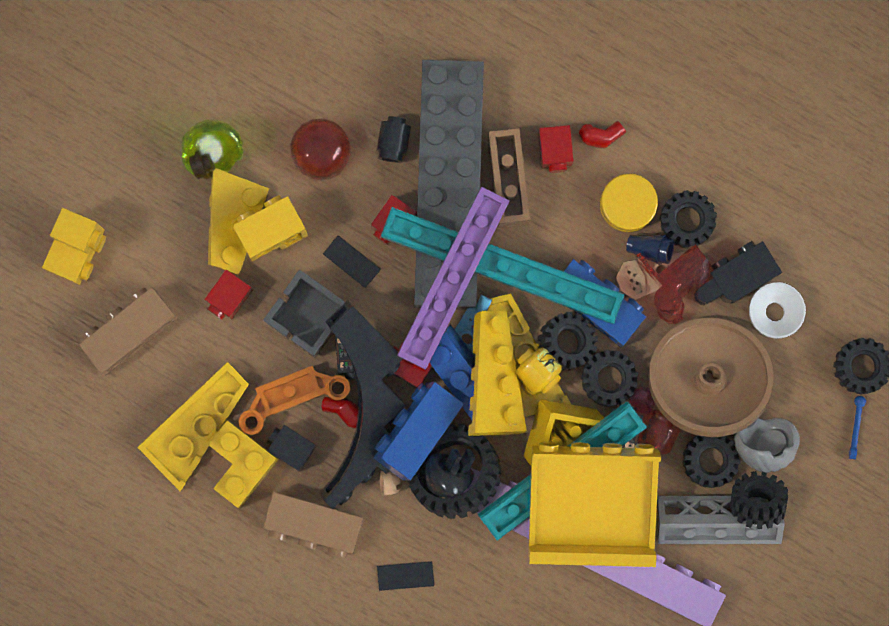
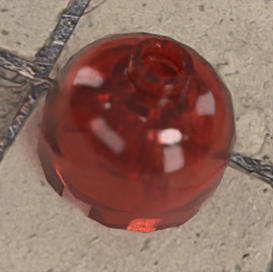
[290,118,351,180]

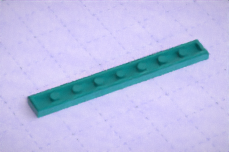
[380,207,624,324]

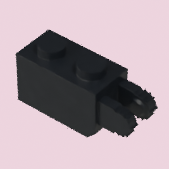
[693,241,783,306]

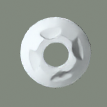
[749,282,806,339]

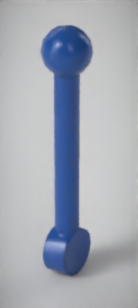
[849,396,866,460]

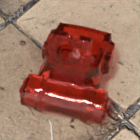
[636,244,711,324]

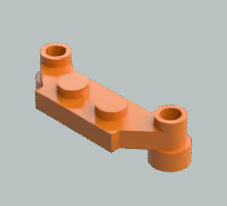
[239,365,351,435]

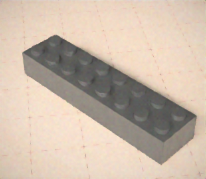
[414,60,484,310]

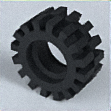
[659,190,717,248]
[538,312,598,371]
[833,338,889,395]
[581,350,638,407]
[682,435,741,488]
[730,471,789,529]

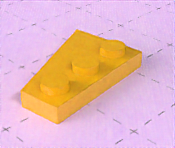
[208,168,269,275]

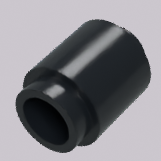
[376,116,411,163]

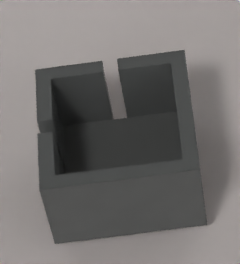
[263,269,345,358]

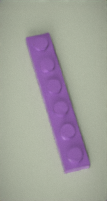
[397,187,509,369]

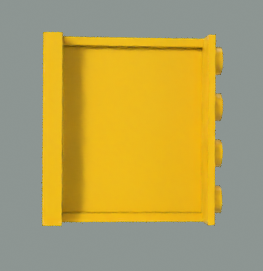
[528,441,661,567]

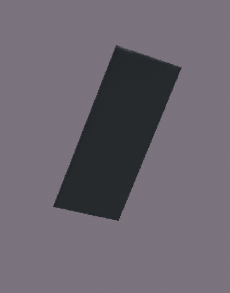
[323,235,380,288]
[377,561,434,591]

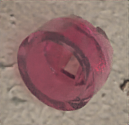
[630,386,655,414]

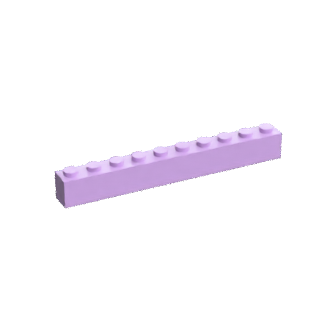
[452,468,726,626]

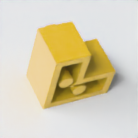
[233,195,308,262]
[42,207,106,285]
[523,399,604,465]
[208,420,279,508]

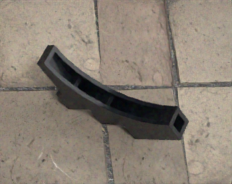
[320,300,406,509]

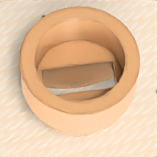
[380,471,402,496]

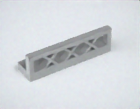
[657,496,785,544]

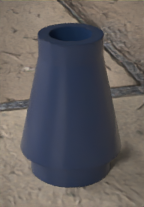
[626,235,674,265]

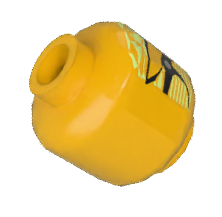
[516,348,562,395]

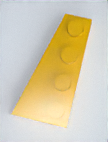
[487,294,571,417]
[468,311,527,436]
[137,362,249,492]

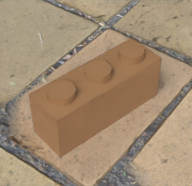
[488,128,530,228]
[79,287,178,376]
[263,492,364,558]

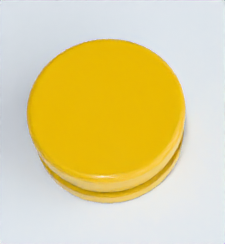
[600,174,658,233]

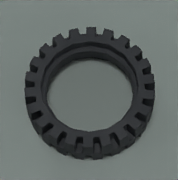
[407,424,502,519]

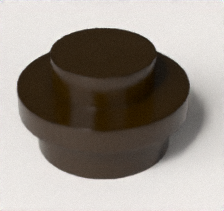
[189,149,215,180]

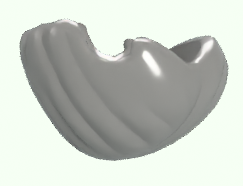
[734,418,800,473]

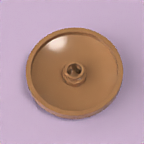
[649,318,774,437]

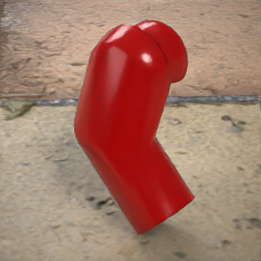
[579,121,626,149]
[321,397,358,429]

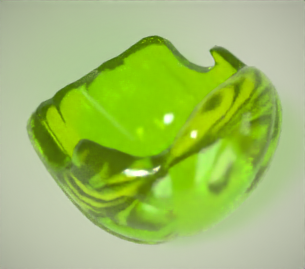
[181,119,244,176]

